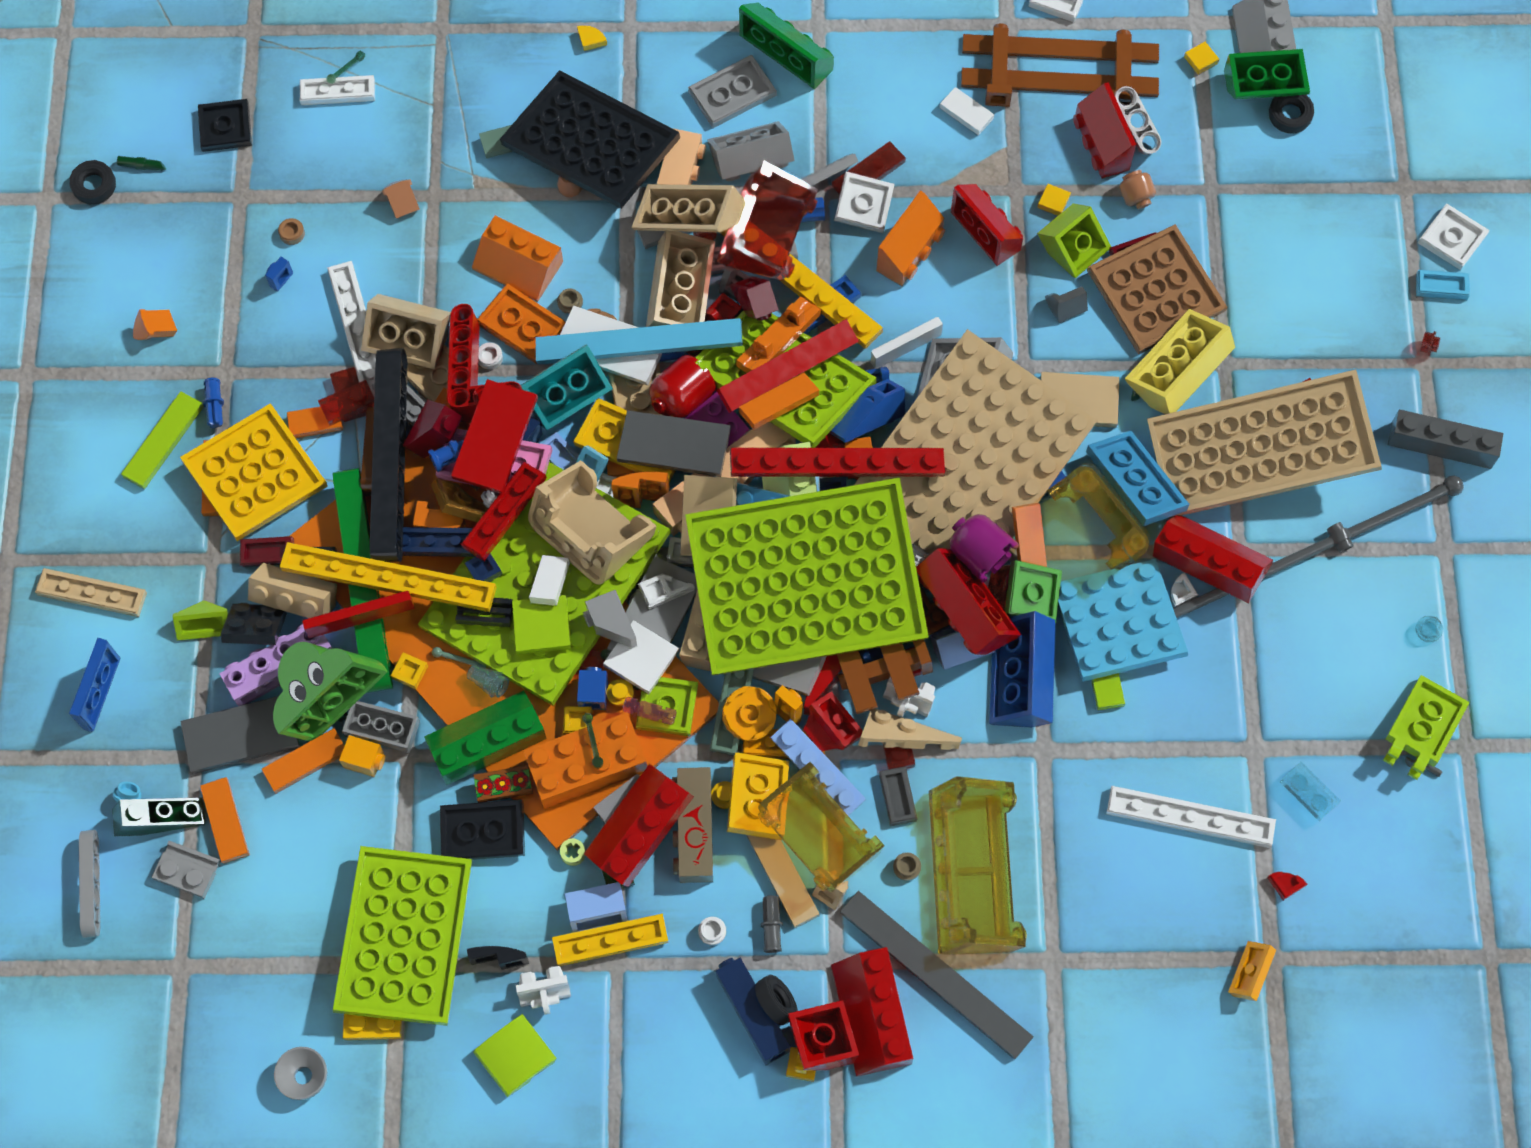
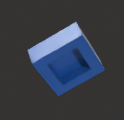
[265,257,293,292]

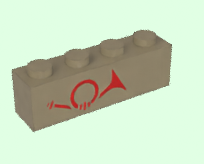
[672,767,713,883]

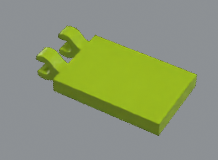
[1383,675,1470,780]

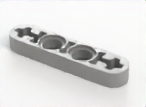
[79,830,101,938]

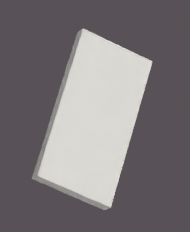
[560,306,662,386]

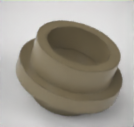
[557,288,583,314]
[893,853,921,881]

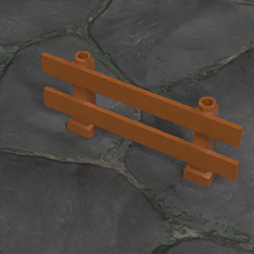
[961,23,1159,107]
[837,640,933,714]

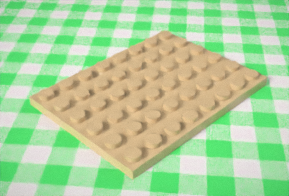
[854,329,1098,576]

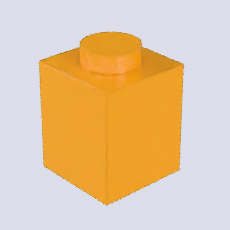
[339,735,385,777]

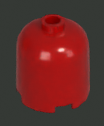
[649,355,716,418]

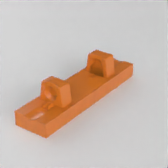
[736,296,821,373]

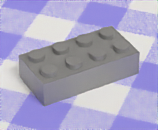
[342,701,420,753]

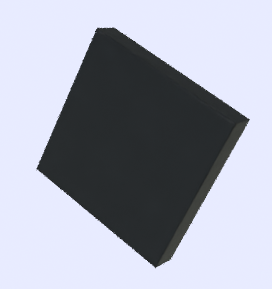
[198,99,252,152]

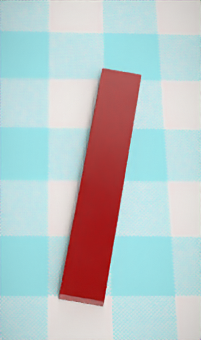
[716,319,859,413]

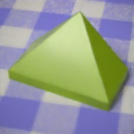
[172,600,228,640]

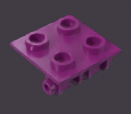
[685,392,750,448]

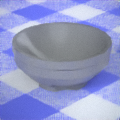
[274,1047,327,1100]

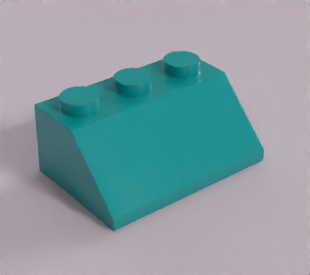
[520,344,613,430]

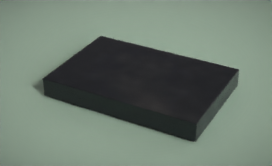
[440,800,525,860]

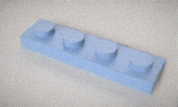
[771,719,866,819]

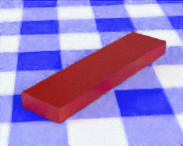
[461,462,547,561]
[302,591,415,639]

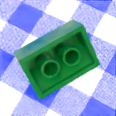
[1224,49,1310,99]

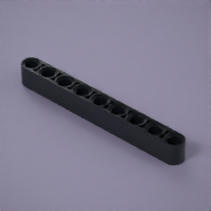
[370,348,408,563]

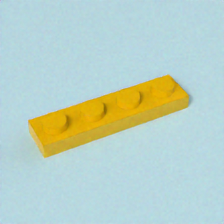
[552,913,669,966]

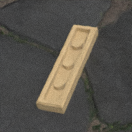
[35,568,147,617]
[746,835,820,928]

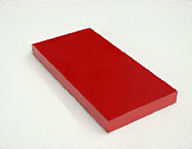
[451,379,538,494]

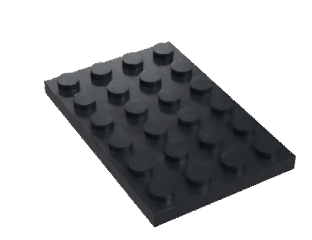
[500,70,680,209]

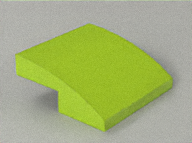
[473,1014,557,1097]

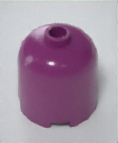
[950,514,1019,583]

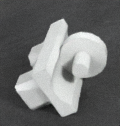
[883,677,935,717]
[516,966,571,1015]

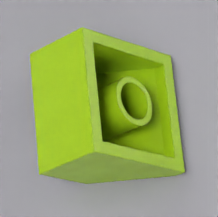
[1037,203,1111,278]

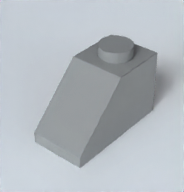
[583,590,637,648]

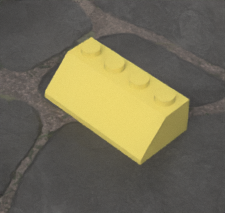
[1125,309,1235,414]

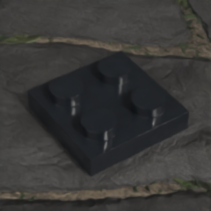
[221,603,287,645]

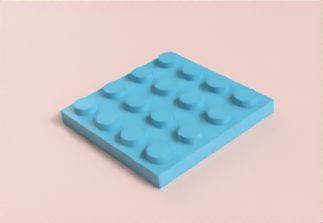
[1058,559,1188,682]

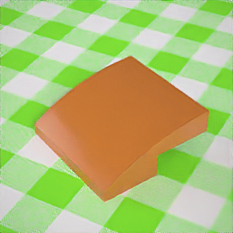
[611,472,670,509]

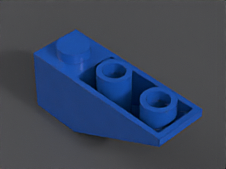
[829,379,905,443]

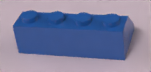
[989,611,1055,728]

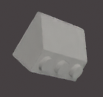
[1232,0,1296,53]
[707,121,795,181]

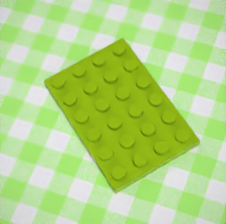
[695,311,876,448]
[333,846,472,1026]

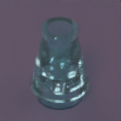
[467,664,509,698]

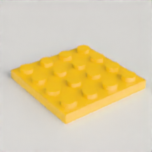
[180,403,328,541]

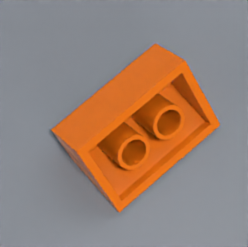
[876,190,945,286]
[472,215,563,302]

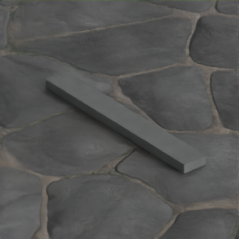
[840,890,1034,1060]

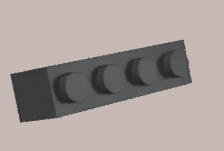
[1388,409,1504,469]

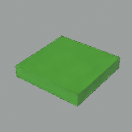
[1005,560,1062,623]

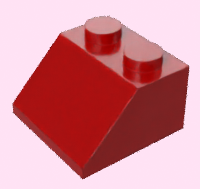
[788,1000,859,1070]

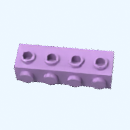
[219,624,332,706]

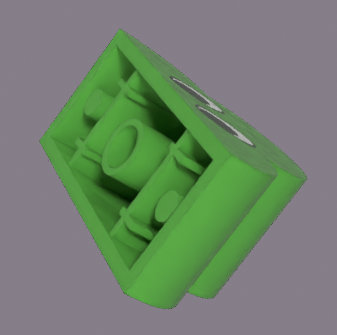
[273,642,388,741]

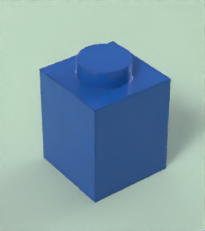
[577,667,608,710]

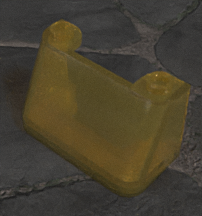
[1047,462,1150,571]
[758,762,885,892]

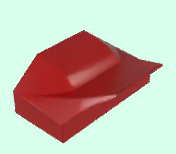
[803,691,863,752]

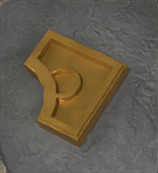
[431,478,488,522]

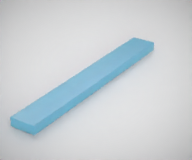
[536,318,743,365]

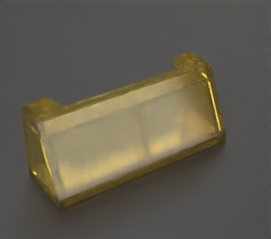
[929,776,1027,955]

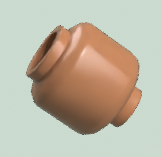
[1119,170,1156,209]

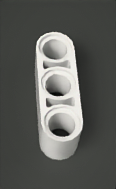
[1114,86,1161,155]

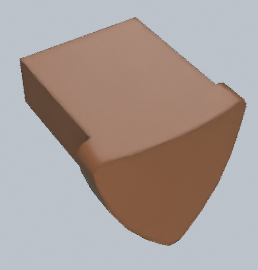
[382,179,420,219]

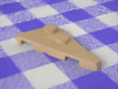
[858,709,962,750]

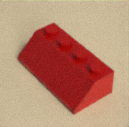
[1153,515,1273,604]
[916,548,1021,655]
[584,763,694,887]
[831,947,914,1077]

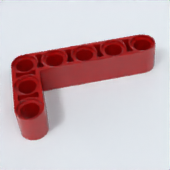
[447,304,522,422]

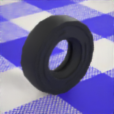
[1269,95,1314,133]
[70,160,116,205]
[755,974,798,1025]

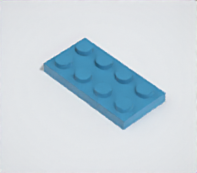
[1086,431,1189,526]

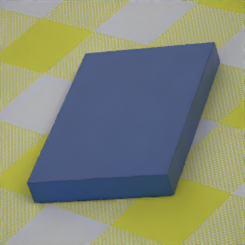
[69,637,121,732]

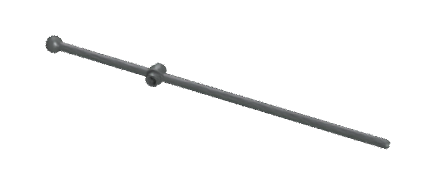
[1173,475,1464,618]

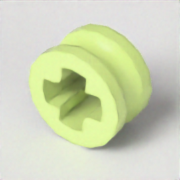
[560,838,585,866]

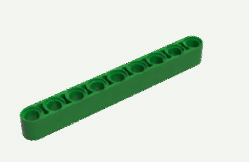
[332,468,393,693]

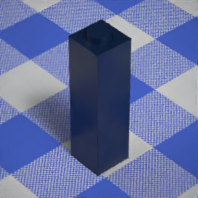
[716,957,791,1066]

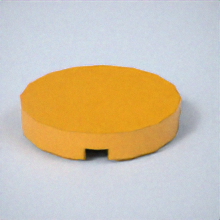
[722,686,777,741]

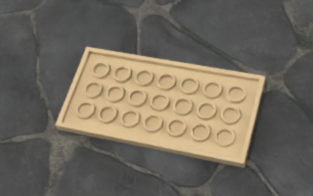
[1147,369,1382,518]

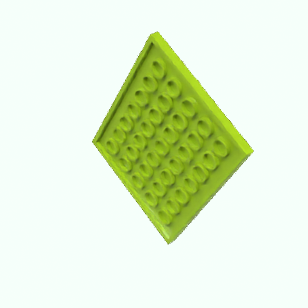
[418,462,671,706]
[685,478,929,676]

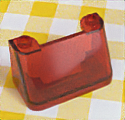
[717,162,818,280]

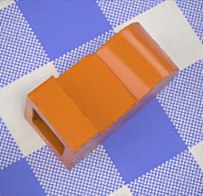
[413,501,466,528]

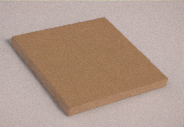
[1087,224,1228,354]

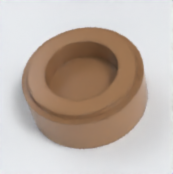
[278,218,305,245]

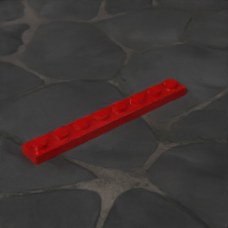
[730,448,945,477]

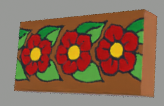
[473,765,533,803]

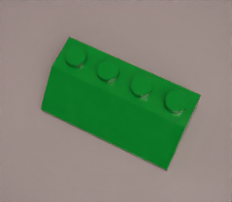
[739,3,834,89]
[424,690,547,785]

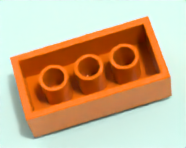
[523,712,647,809]

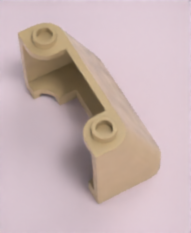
[528,460,657,584]

